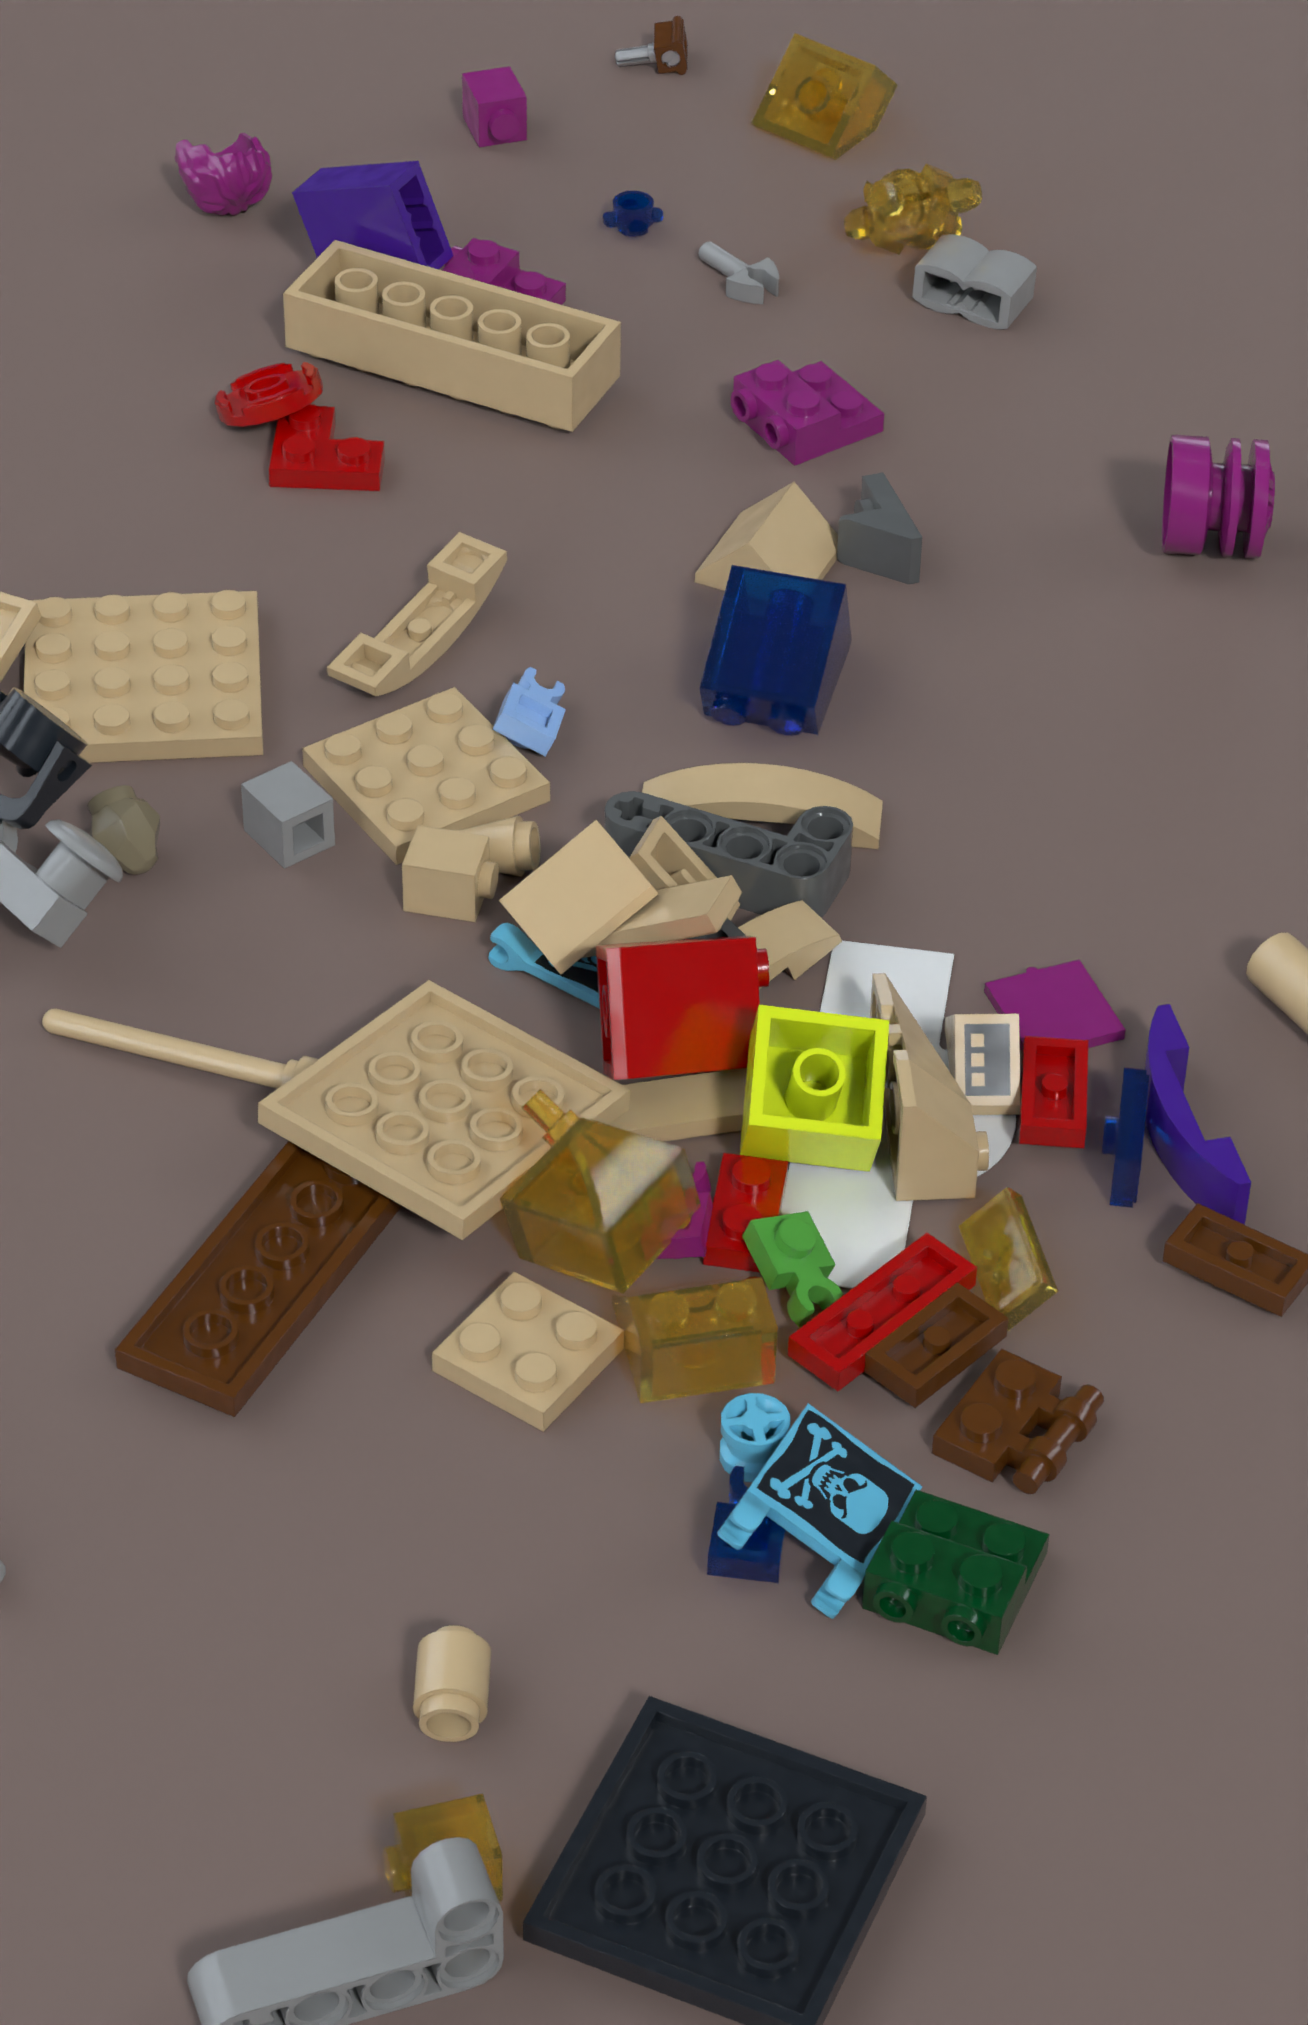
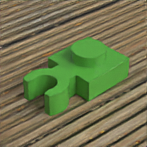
[742,1211,843,1327]

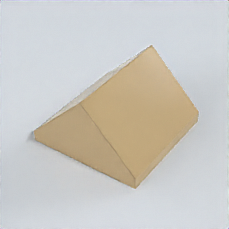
[695,482,838,613]
[499,820,659,975]

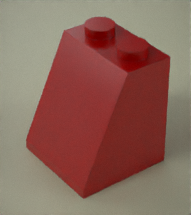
[596,936,769,1080]

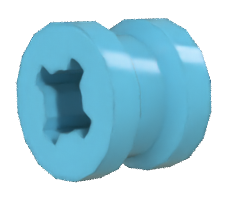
[720,1393,790,1482]

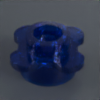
[603,191,663,237]

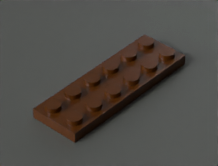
[115,1141,402,1417]

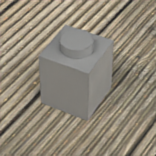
[241,761,335,869]

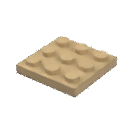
[302,687,550,865]

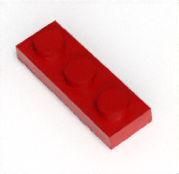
[788,1232,977,1391]

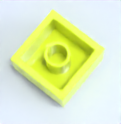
[740,1005,889,1172]

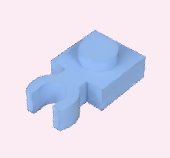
[492,667,566,756]

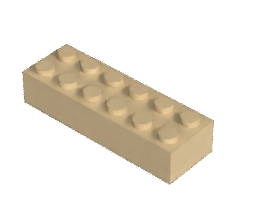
[283,240,621,432]

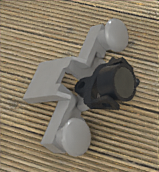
[0,687,123,948]

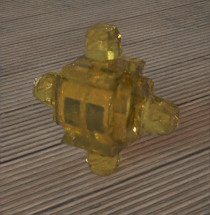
[844,163,983,255]

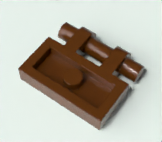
[932,1348,1104,1494]

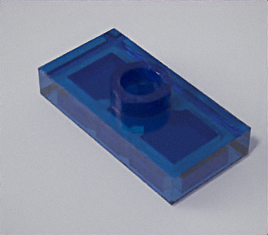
[1102,1067,1150,1208]

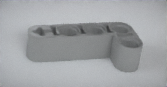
[187,1837,504,2025]

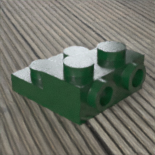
[862,1489,1049,1655]

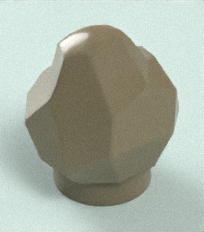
[87,785,160,875]

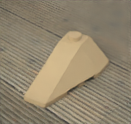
[870,973,989,1201]

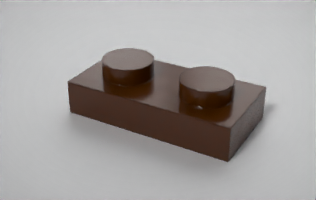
[1163,1203,1308,1317]
[864,1282,1009,1408]

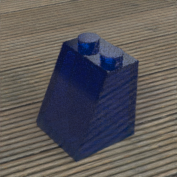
[699,565,852,736]

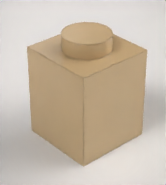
[402,825,499,922]

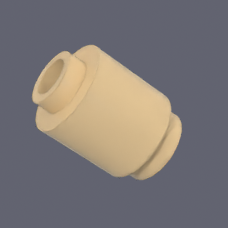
[413,1625,491,1742]

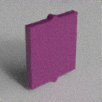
[984,959,1126,1053]

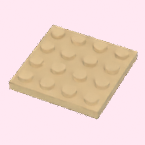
[24,590,263,763]
[258,980,631,1240]

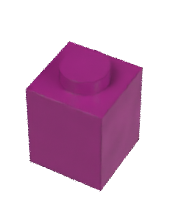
[462,66,527,148]

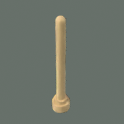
[42,1009,318,1089]

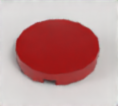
[215,362,323,427]

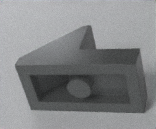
[837,472,922,584]

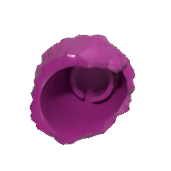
[175,133,272,216]

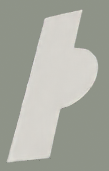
[780,940,1016,1288]

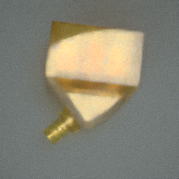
[500,1089,701,1294]

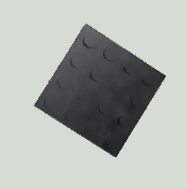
[523,1696,927,2025]

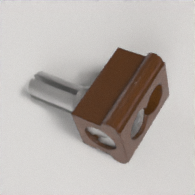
[615,16,688,75]

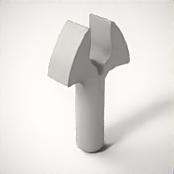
[699,241,779,304]

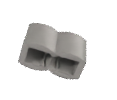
[912,234,1037,329]

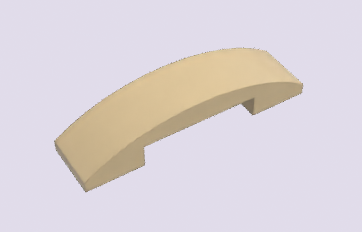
[327,532,507,696]
[642,763,883,849]

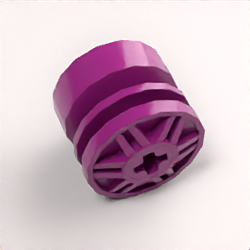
[1162,435,1275,559]

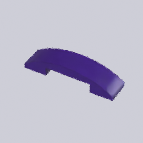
[1142,1004,1251,1225]

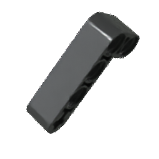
[604,791,853,918]

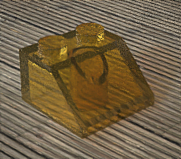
[751,33,898,160]
[612,1276,778,1403]

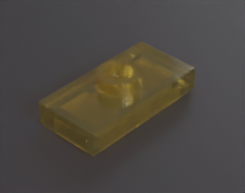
[959,1187,1058,1331]

